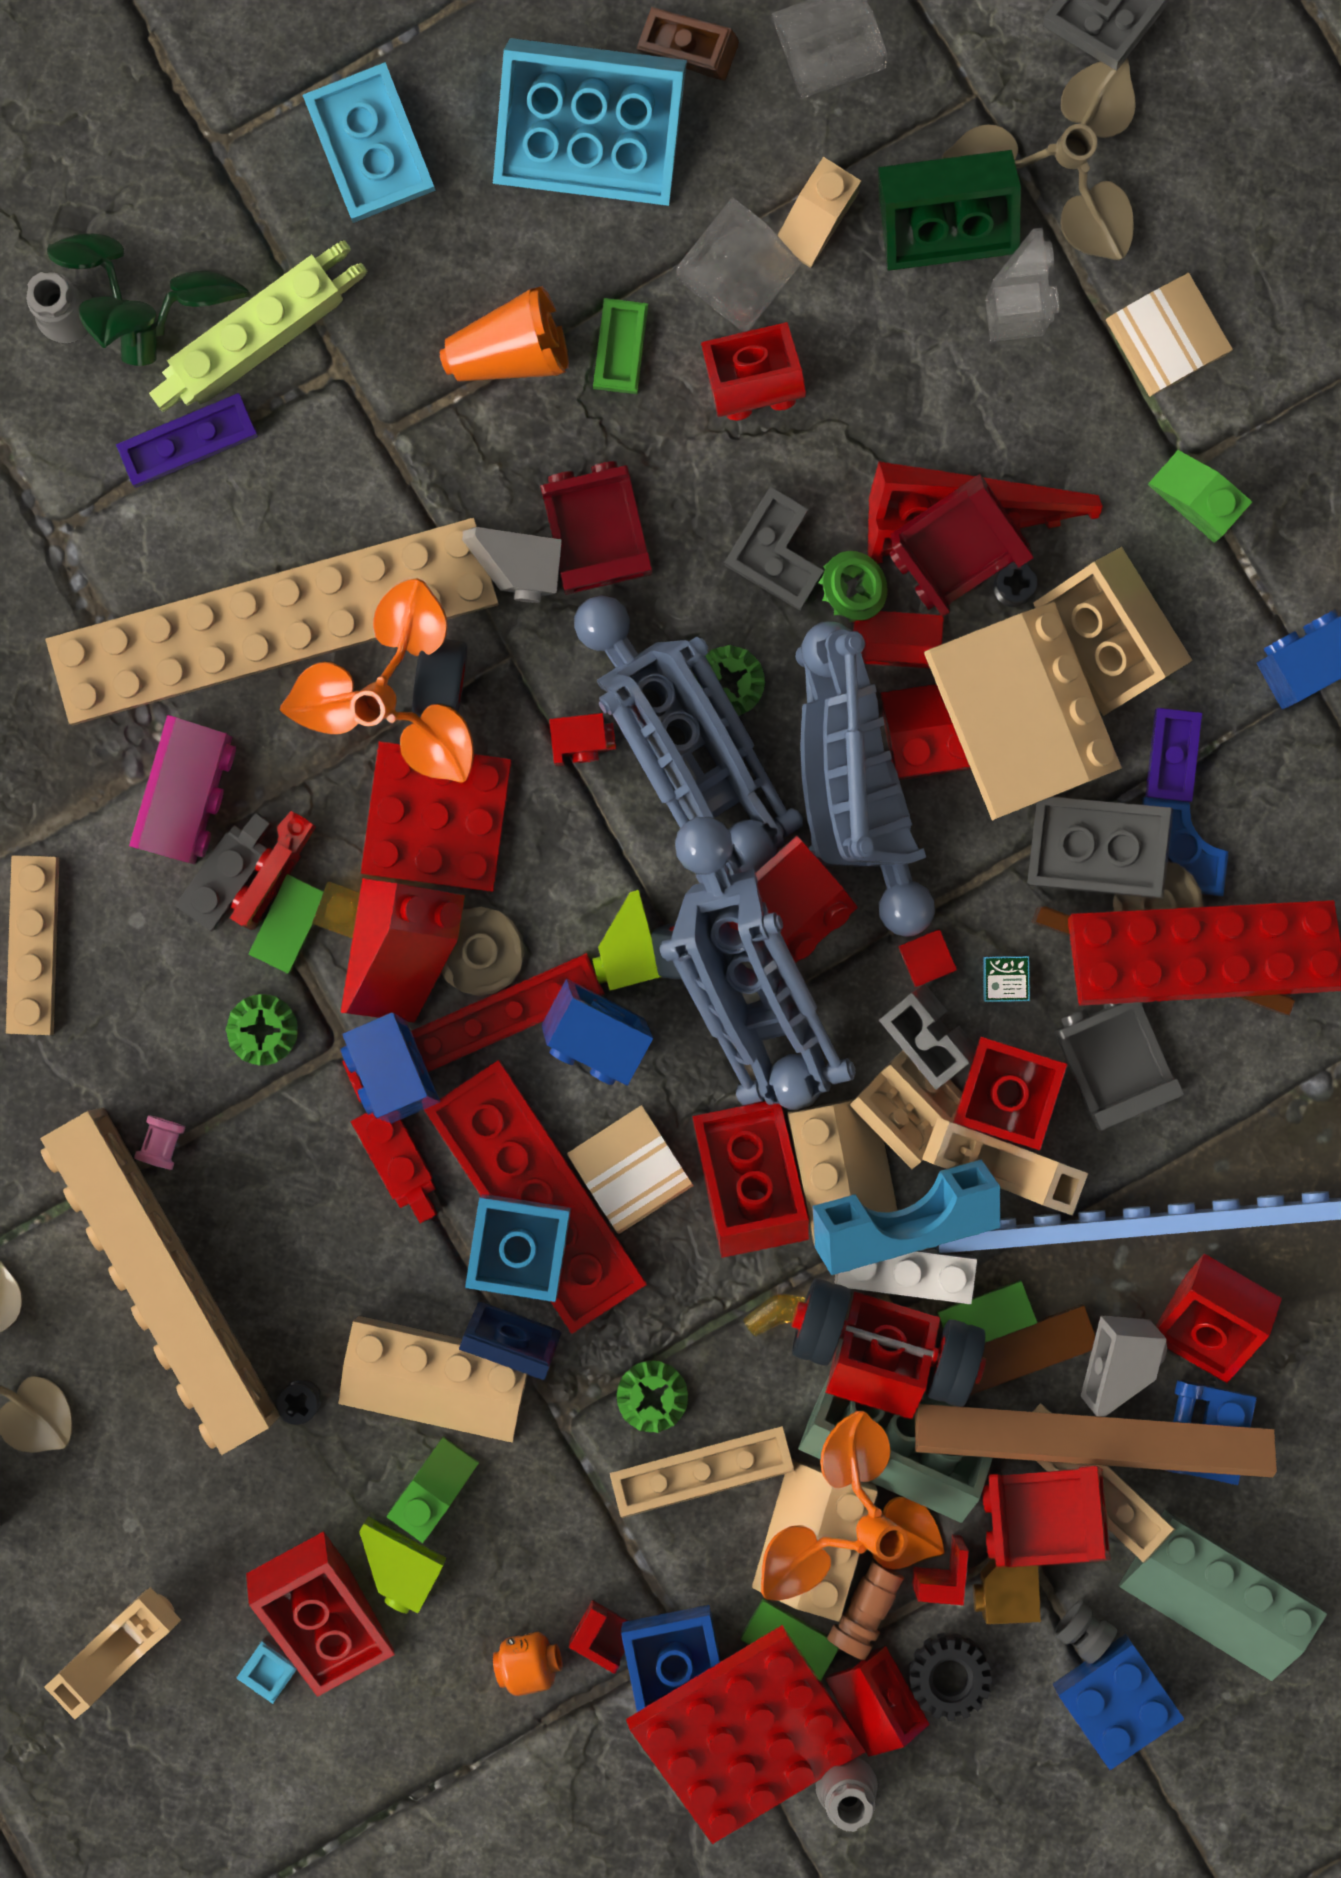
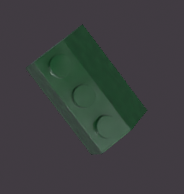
[878,150,1021,271]

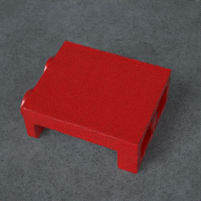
[982,1466,1111,1568]

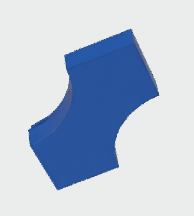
[1142,797,1228,896]

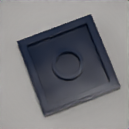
[459,1302,562,1380]

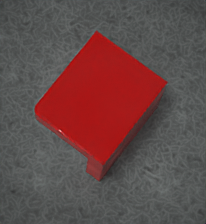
[569,1600,628,1674]

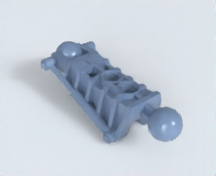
[574,595,803,883]
[795,621,935,937]
[660,817,856,1110]

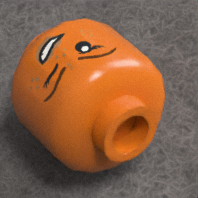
[493,1632,562,1696]

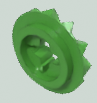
[818,551,887,623]
[694,645,765,716]
[225,994,298,1066]
[617,1361,688,1433]

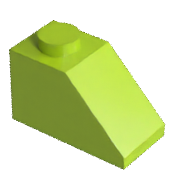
[592,890,661,991]
[359,1517,446,1614]

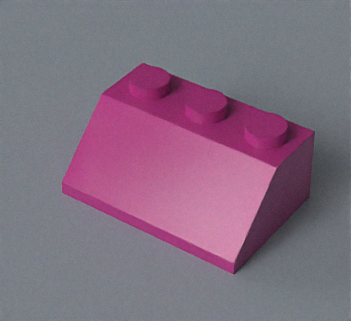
[129,715,236,864]

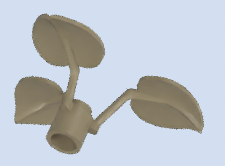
[942,58,1136,260]
[0,1260,73,1453]

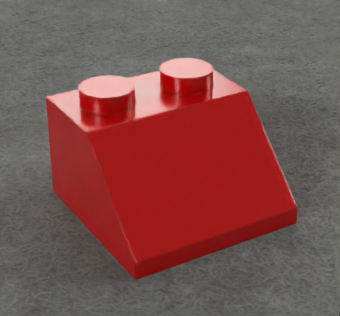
[880,684,971,780]
[756,836,858,963]
[1156,1253,1282,1383]

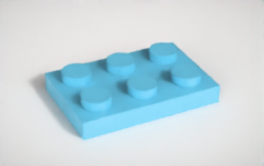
[303,62,436,223]

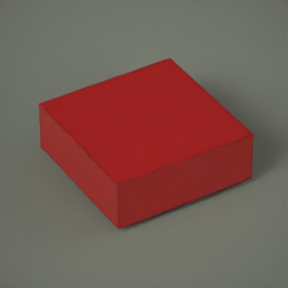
[898,929,957,987]

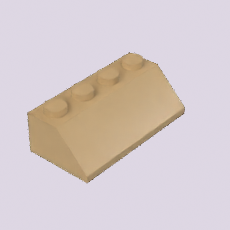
[338,1316,528,1442]

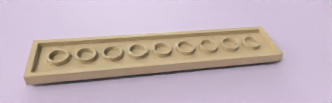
[45,518,499,726]

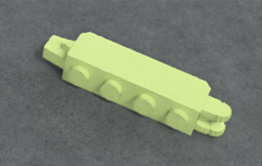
[149,240,367,412]

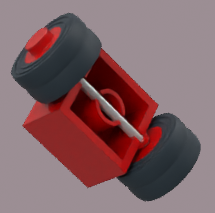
[791,1278,986,1419]

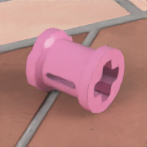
[134,1115,186,1170]

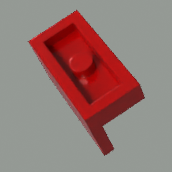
[853,611,944,669]
[912,1534,969,1606]
[825,1646,930,1757]

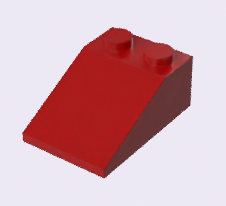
[341,878,465,1023]
[692,1101,809,1258]
[246,1531,395,1697]

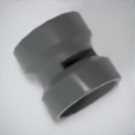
[1054,1600,1117,1664]

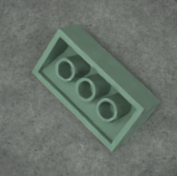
[798,1376,993,1523]
[1118,1510,1327,1681]

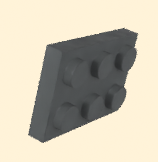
[1027,797,1173,899]

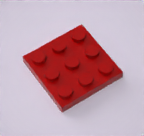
[360,741,512,892]

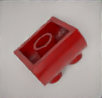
[701,322,806,421]
[953,1036,1067,1150]

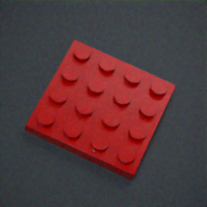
[626,1625,865,1844]

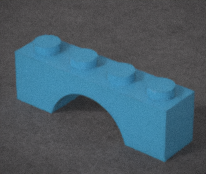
[813,1159,1000,1275]

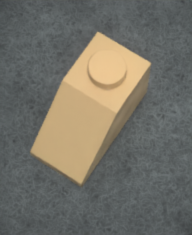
[774,157,861,268]

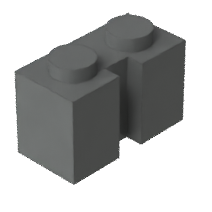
[879,984,977,1090]

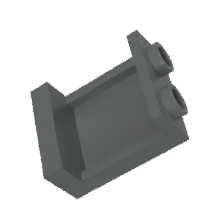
[1054,1002,1184,1131]

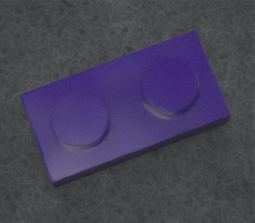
[1145,708,1202,803]

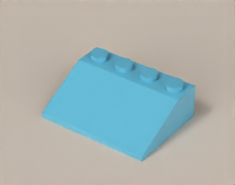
[493,38,687,206]

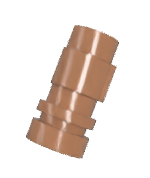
[827,1560,904,1660]

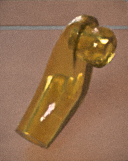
[743,1294,806,1337]

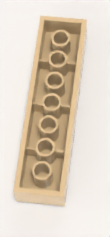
[40,1107,280,1455]

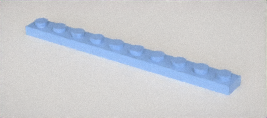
[936,1191,1341,1253]

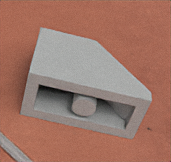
[462,527,562,603]
[1081,1315,1167,1417]

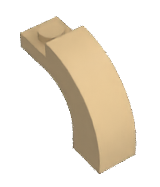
[922,1117,1088,1216]
[44,1587,181,1719]

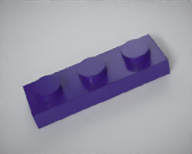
[115,393,258,488]

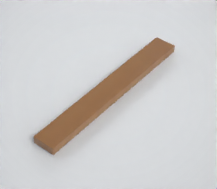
[915,1404,1277,1478]

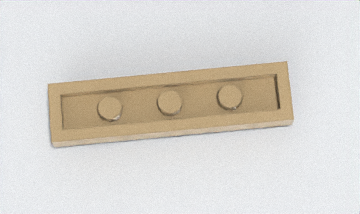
[6,856,59,1035]
[1033,1403,1176,1563]
[610,1426,795,1518]

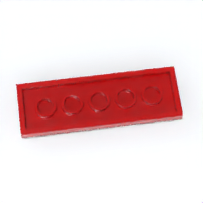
[1068,900,1341,1006]
[424,1060,647,1334]

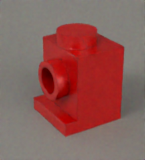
[549,713,616,766]

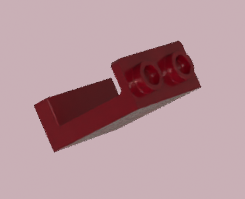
[540,461,652,595]
[889,474,1034,617]

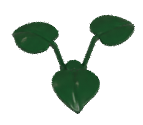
[47,233,251,366]

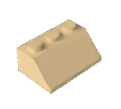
[1033,547,1193,716]
[787,1098,898,1246]
[752,1458,878,1622]

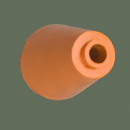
[440,286,569,381]

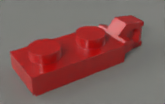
[230,811,316,930]
[350,1113,438,1224]

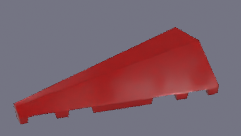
[868,461,1103,564]

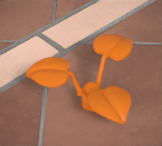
[280,578,474,783]
[761,1411,944,1601]

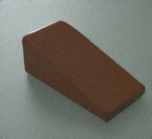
[636,7,739,81]

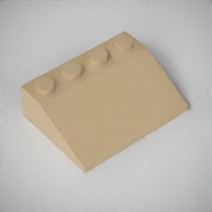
[924,602,1122,820]

